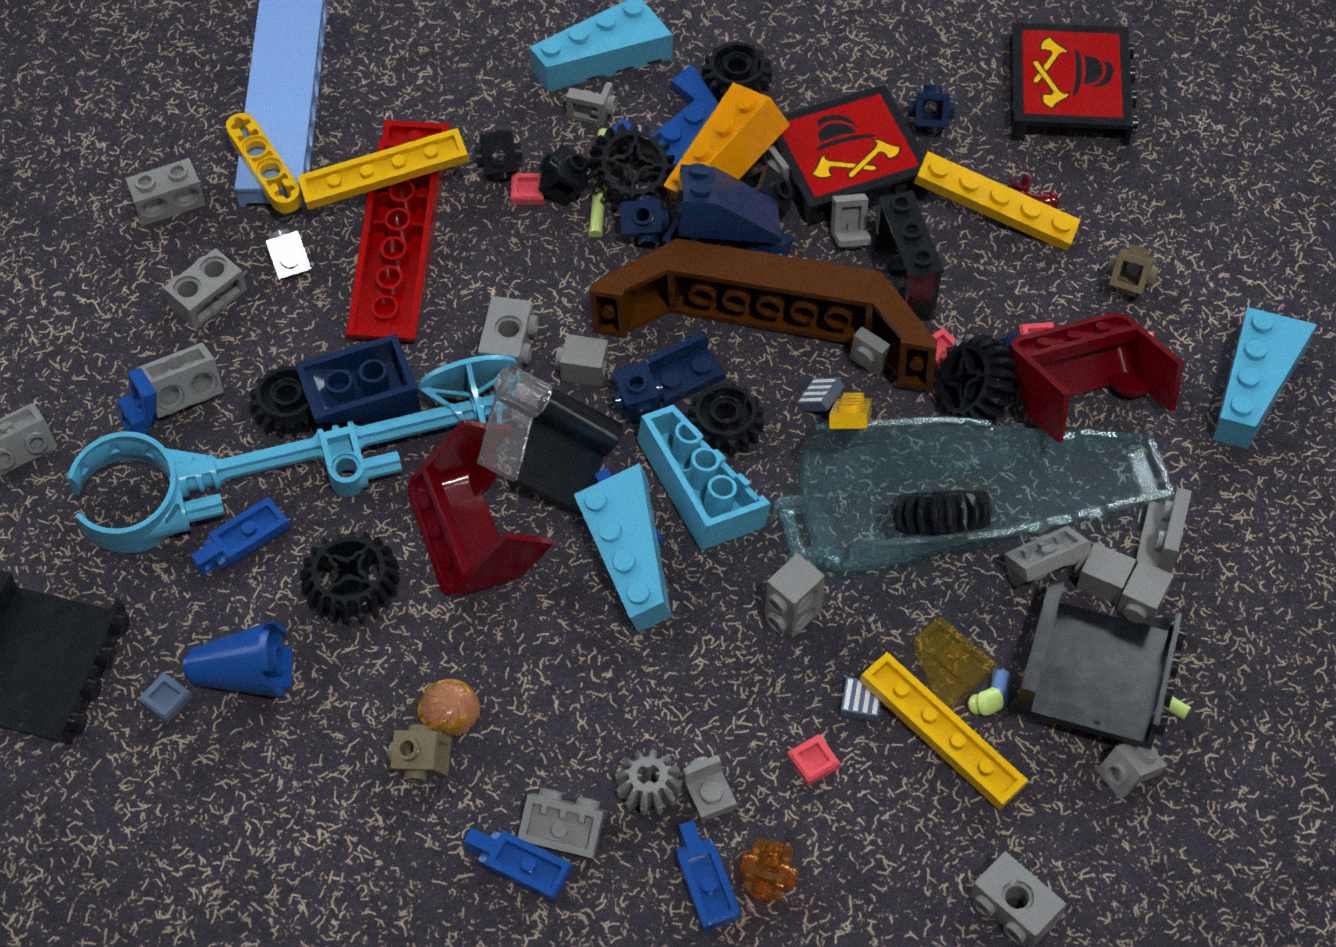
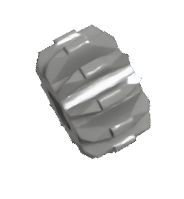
[616,748,681,817]

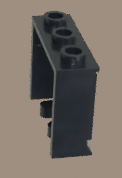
[874,190,944,322]

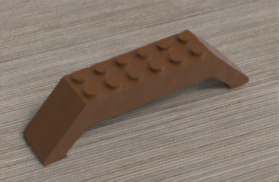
[589,238,937,391]

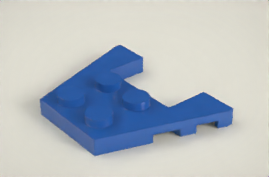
[603,65,719,167]

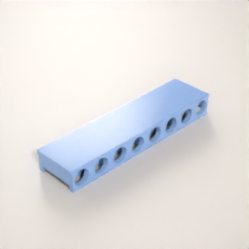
[234,0,327,207]

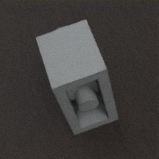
[478,296,539,375]
[970,851,1067,947]

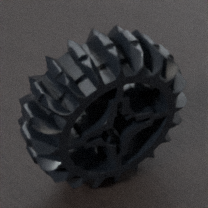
[586,123,675,209]
[933,334,1019,429]
[892,490,992,534]
[300,529,400,626]

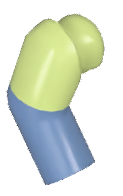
[968,669,1011,716]

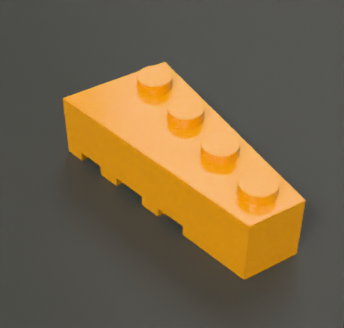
[663,82,790,201]

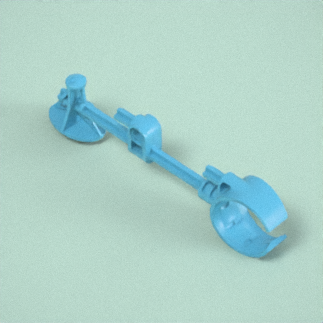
[67,355,518,553]

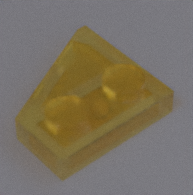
[913,615,995,709]

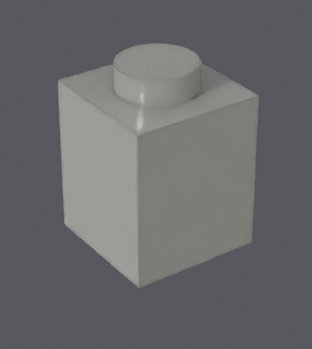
[555,334,609,387]
[1074,542,1136,605]
[1117,560,1174,626]

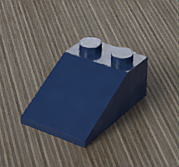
[676,163,782,244]
[295,334,421,423]

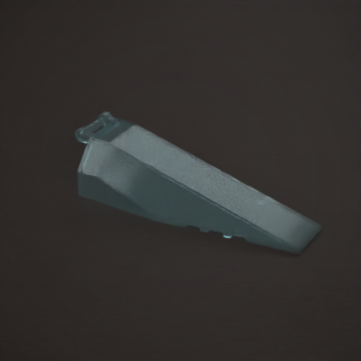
[773,416,1175,572]

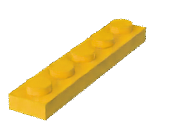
[297,128,469,210]
[914,151,1080,250]
[829,392,872,429]
[859,652,1028,810]

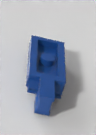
[190,497,291,577]
[676,820,741,932]
[464,828,573,903]

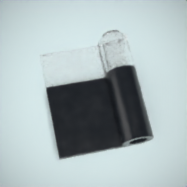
[477,365,623,517]

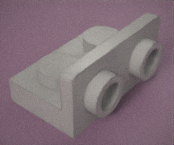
[0,403,57,476]
[1135,487,1192,573]
[1004,526,1092,586]
[518,788,608,859]

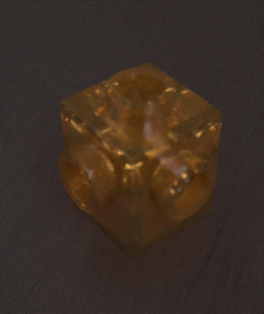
[739,837,799,902]

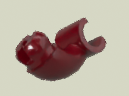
[1009,174,1059,209]

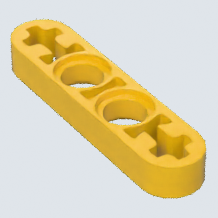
[226,113,302,213]

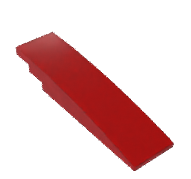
[346,120,450,342]

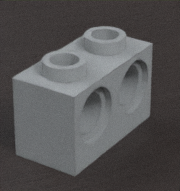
[125,158,206,226]
[163,248,247,329]
[137,342,224,418]
[765,553,825,639]

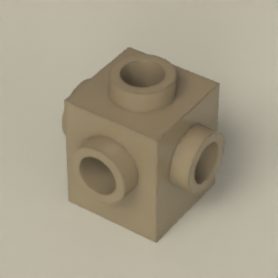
[1106,245,1159,297]
[388,724,452,782]

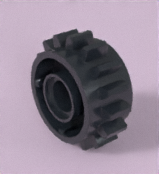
[702,42,772,101]
[249,365,320,438]
[688,383,764,456]

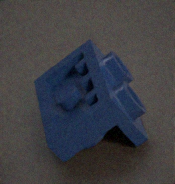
[644,332,725,407]

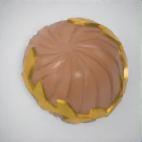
[417,679,481,738]

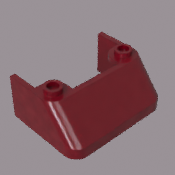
[1010,313,1184,443]
[408,419,553,596]

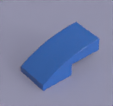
[117,368,157,435]

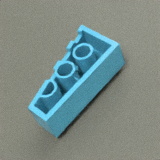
[529,0,673,92]
[1213,307,1317,449]
[637,405,771,551]
[574,463,672,632]

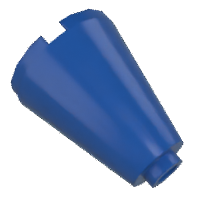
[183,621,293,697]

